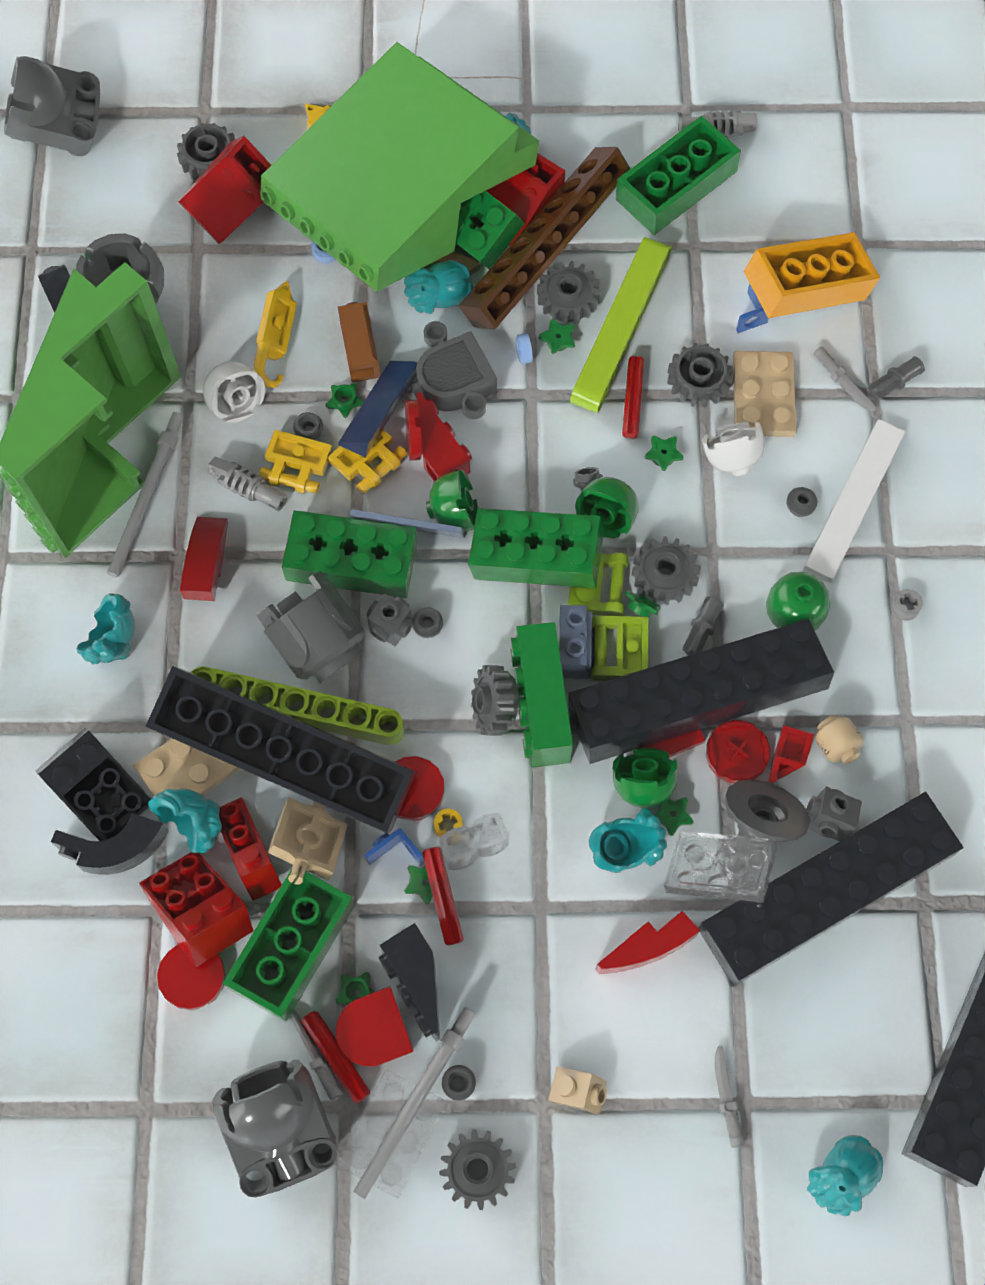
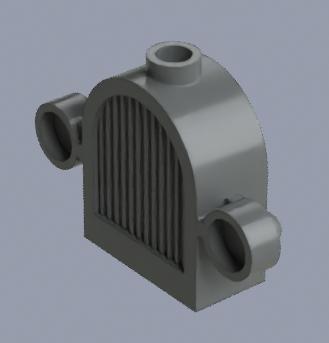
[411,321,497,419]

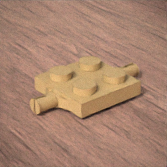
[268,797,348,884]

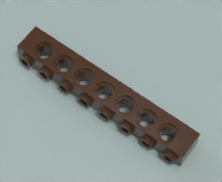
[458,147,631,329]

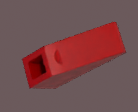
[417,392,472,482]
[219,797,282,901]

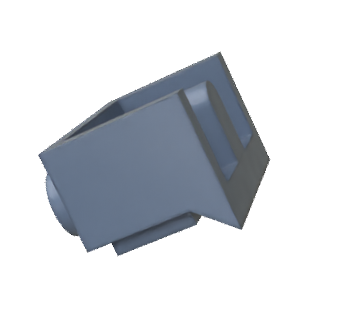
[559,605,594,678]

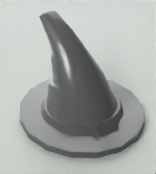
[724,779,811,879]

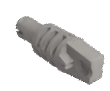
[678,110,758,137]
[208,456,287,512]

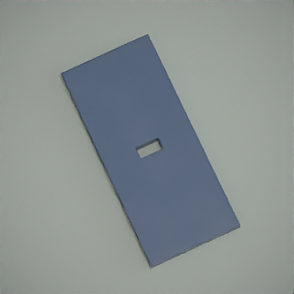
[350,509,465,538]

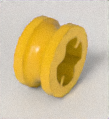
[433,808,463,841]

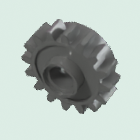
[177,123,235,180]
[537,261,601,324]
[667,343,733,407]
[631,536,701,605]
[471,665,519,736]
[439,1129,516,1210]

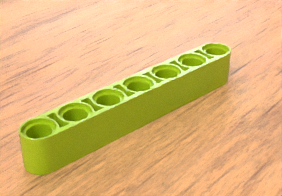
[570,237,672,414]
[191,666,404,745]

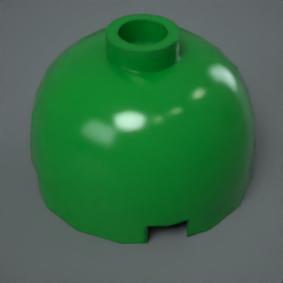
[426,470,479,532]
[575,476,639,539]
[766,571,830,631]
[612,748,678,808]

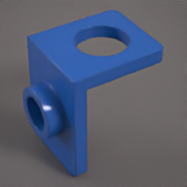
[736,284,769,334]
[365,828,424,866]

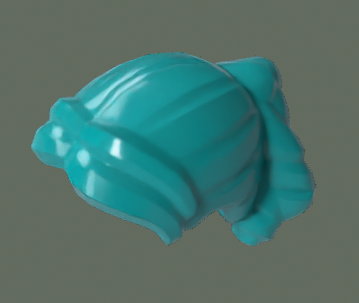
[404,260,473,314]
[76,593,135,665]
[148,788,222,853]
[588,808,667,873]
[807,1135,883,1216]

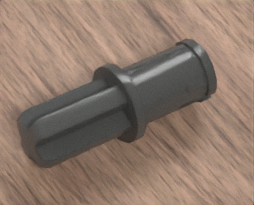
[868,356,925,399]
[682,597,724,656]

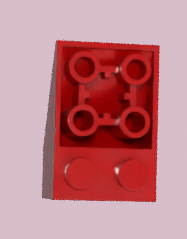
[178,136,271,244]
[479,153,565,246]
[139,852,254,967]

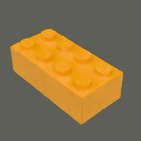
[743,232,880,318]

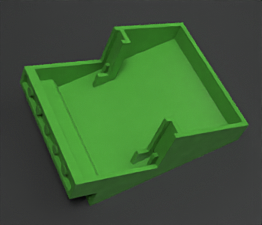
[260,42,539,292]
[0,262,182,558]

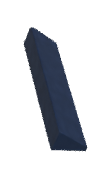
[338,361,418,458]

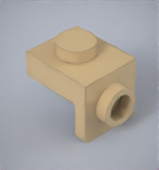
[548,1066,607,1115]

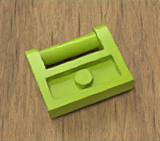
[568,553,629,616]
[591,616,648,681]

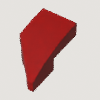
[767,725,814,783]

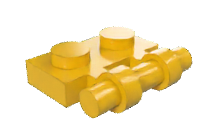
[259,429,333,494]
[328,429,407,494]

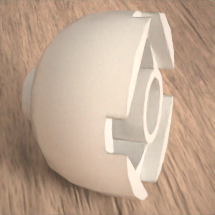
[203,361,265,423]
[701,422,765,476]

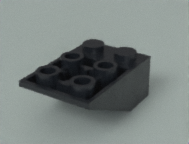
[35,728,151,841]
[378,923,440,1042]

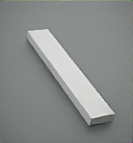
[803,419,906,583]

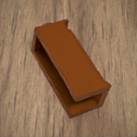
[338,302,380,383]

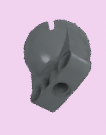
[4,56,100,156]
[76,233,164,304]
[212,1059,338,1198]

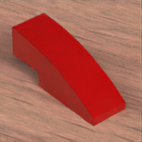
[180,516,228,601]
[595,910,700,974]

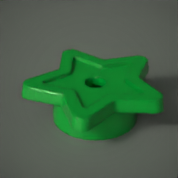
[538,319,575,354]
[325,383,364,418]
[644,436,684,471]
[624,591,661,618]
[653,797,694,836]
[404,865,433,905]
[335,972,375,1004]

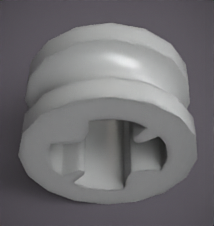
[892,589,923,621]

